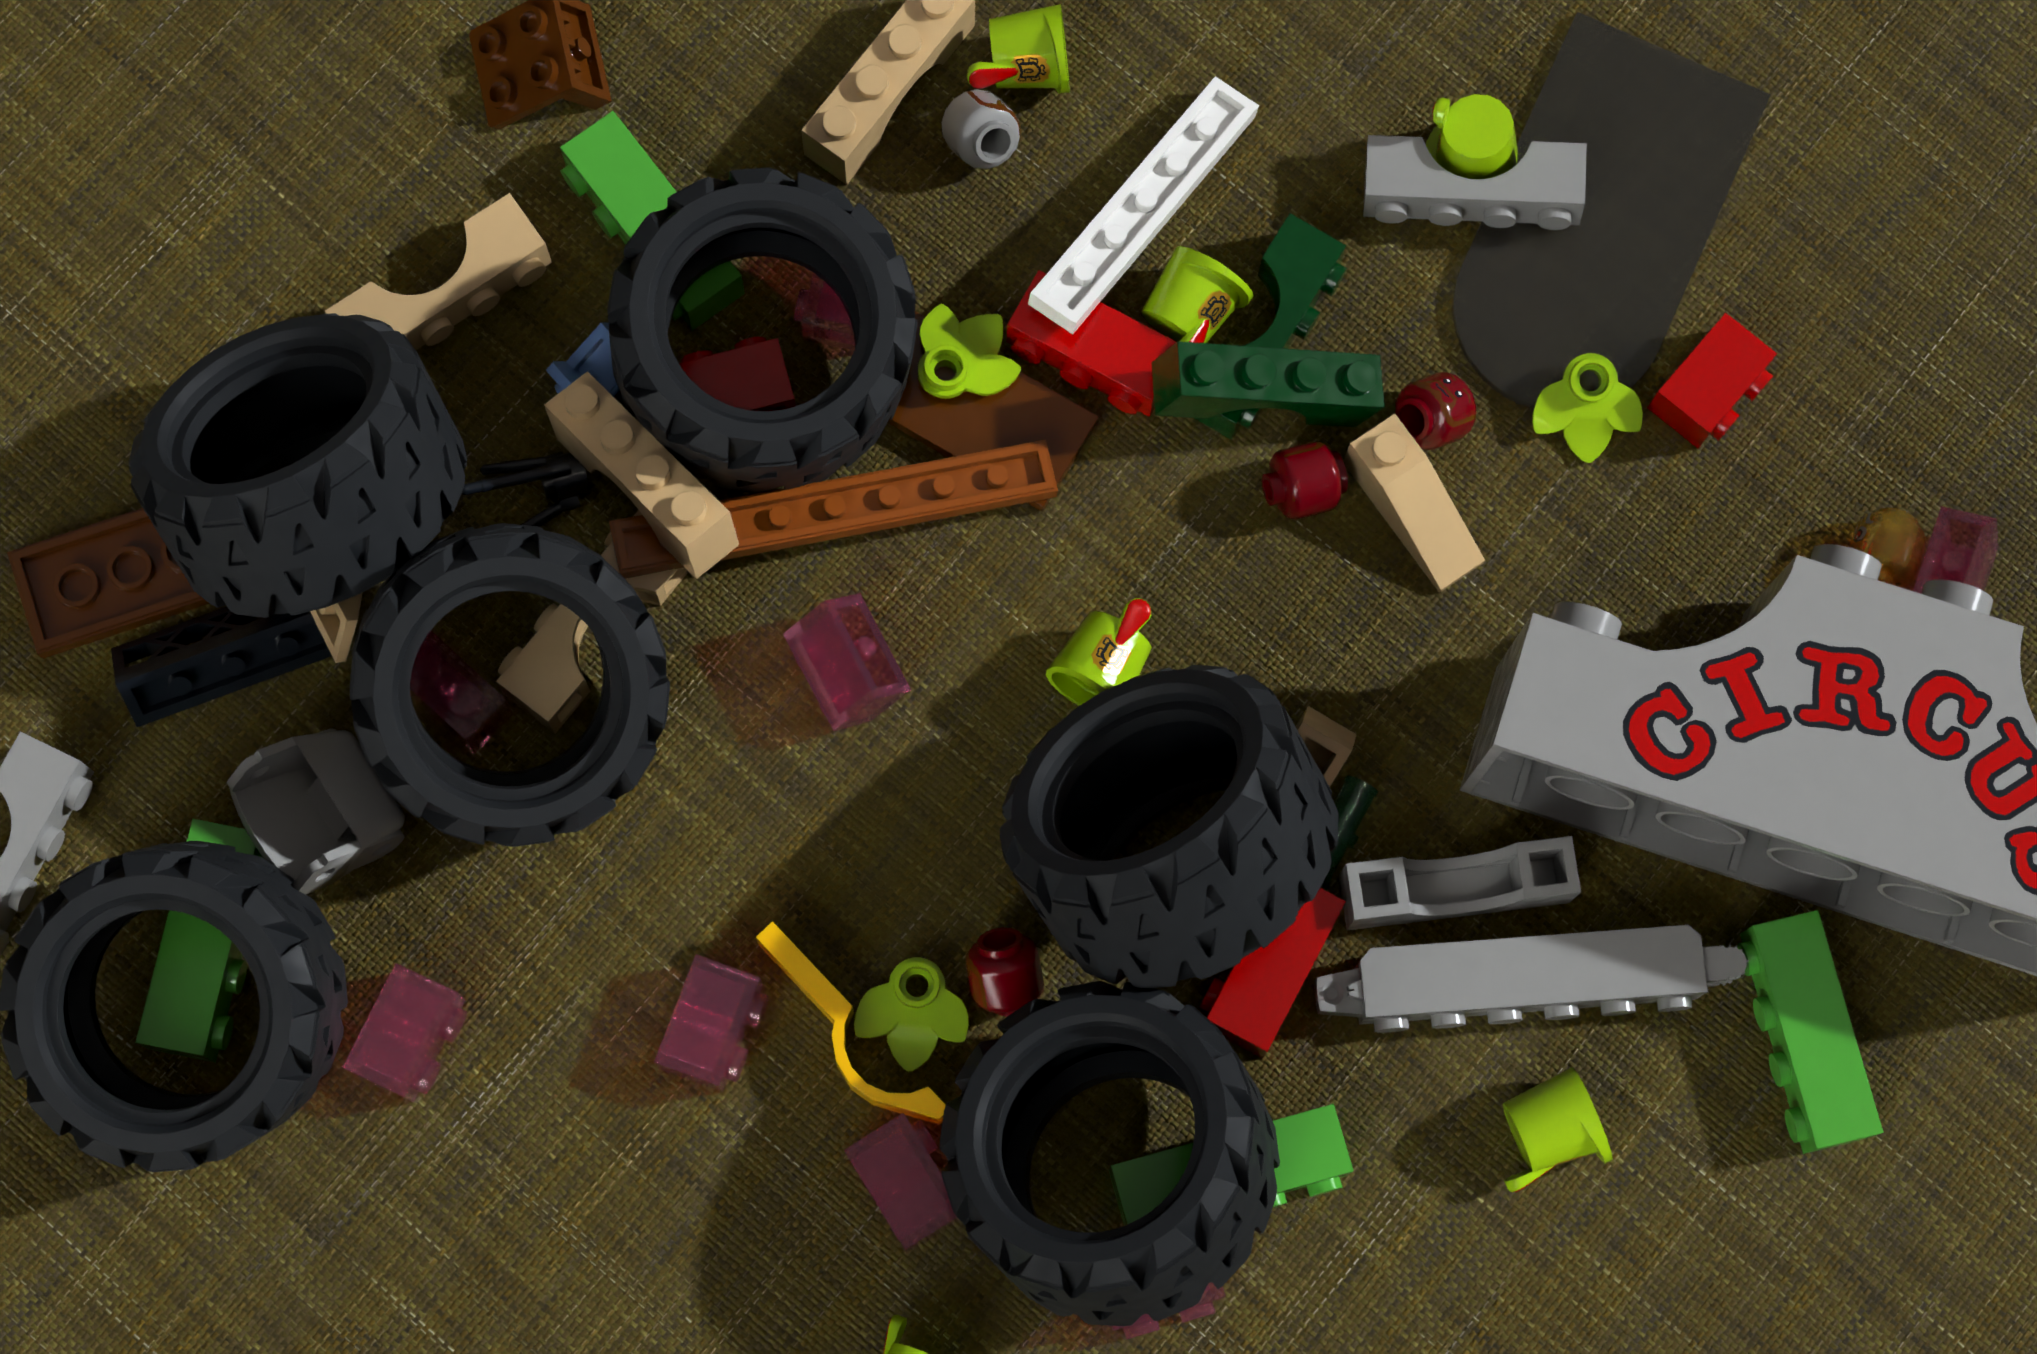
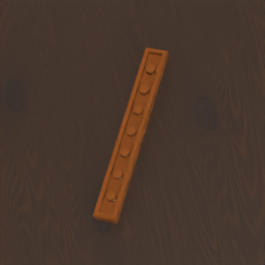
[609,440,1058,579]

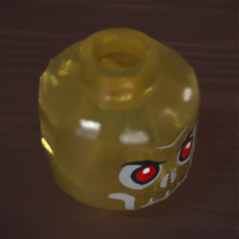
[1849,507,1927,588]

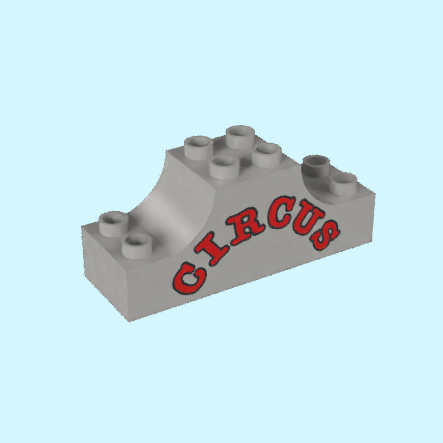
[1459,544,2037,976]

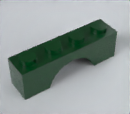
[1195,214,1348,440]
[1151,341,1385,427]

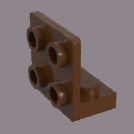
[469,0,612,130]

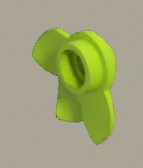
[918,303,1021,399]
[1532,353,1643,464]
[854,957,969,1072]

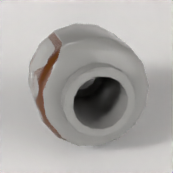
[941,89,1021,170]

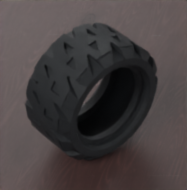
[608,168,918,493]
[129,313,467,618]
[350,523,670,847]
[1000,665,1338,988]
[0,841,348,1172]
[939,981,1280,1326]

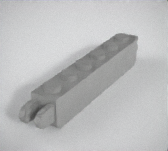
[1314,925,1749,1033]

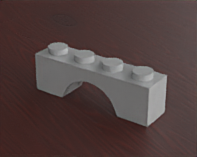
[1363,135,1587,230]
[0,731,94,956]
[1339,836,1581,931]

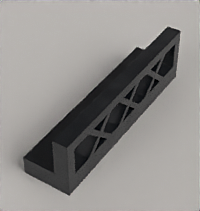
[111,606,351,727]

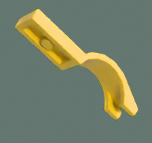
[756,921,946,1125]

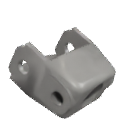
[227,729,405,895]

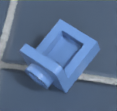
[546,322,620,397]

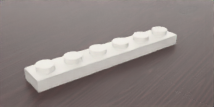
[1028,76,1259,335]

